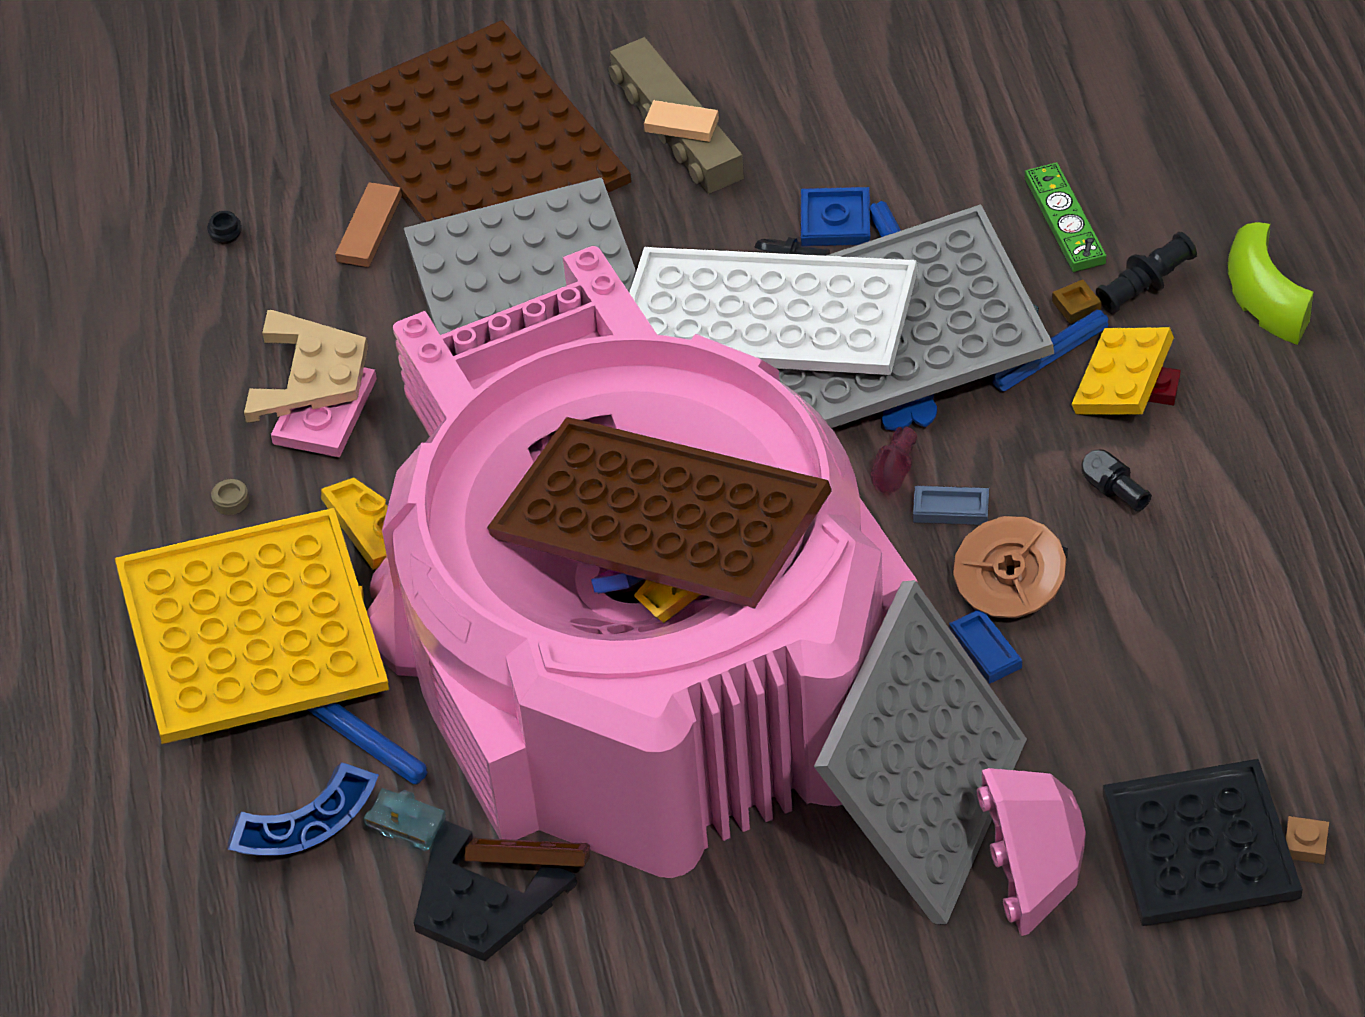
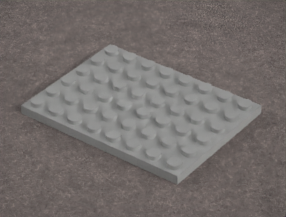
[776,204,1054,428]

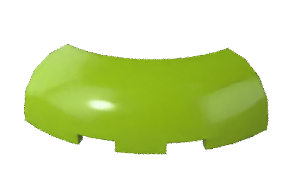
[1228,222,1313,345]

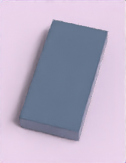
[913,486,989,525]

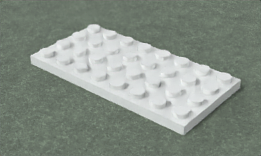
[629,247,918,375]

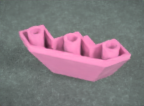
[977,768,1086,936]

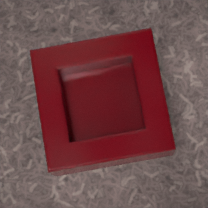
[1148,367,1181,406]

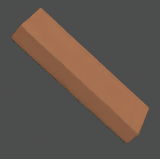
[335,182,402,267]

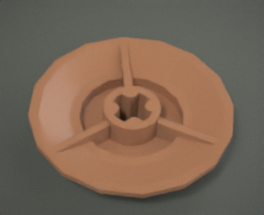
[953,516,1066,618]

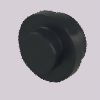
[207,211,242,242]

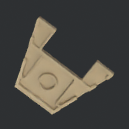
[244,310,368,422]

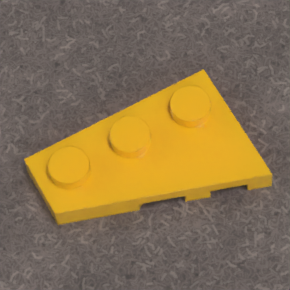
[321,477,388,570]

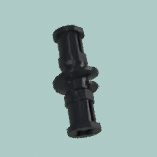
[1095,231,1197,314]

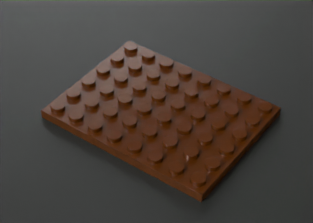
[329,20,631,223]

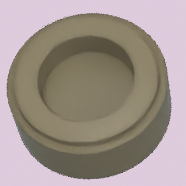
[211,479,249,515]

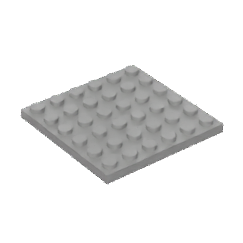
[814,580,1027,924]

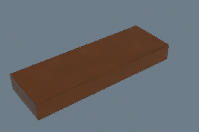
[465,838,590,867]

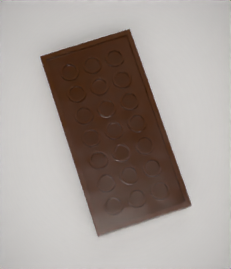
[487,417,832,609]

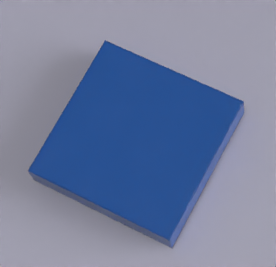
[801,187,870,246]

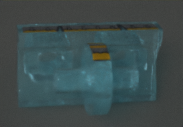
[364,788,446,851]

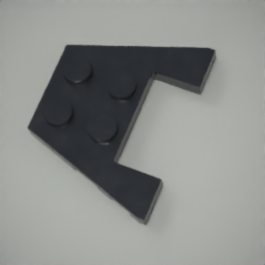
[414,819,577,961]

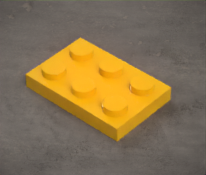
[1072,327,1174,414]

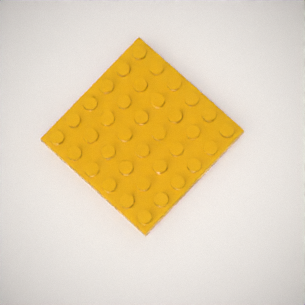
[115,508,389,744]

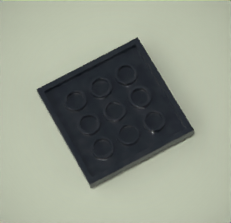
[1103,759,1303,926]

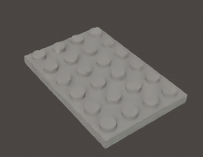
[404,177,636,335]

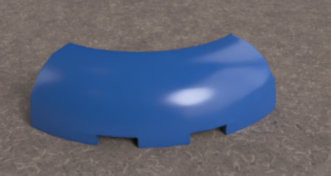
[227,762,379,856]

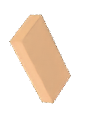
[644,100,719,142]

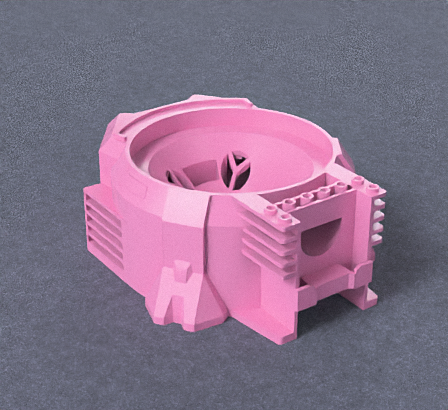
[367,246,918,878]

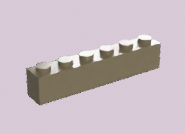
[608,37,744,194]

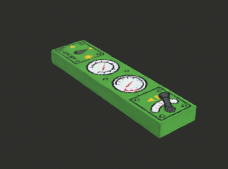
[1025,162,1106,272]

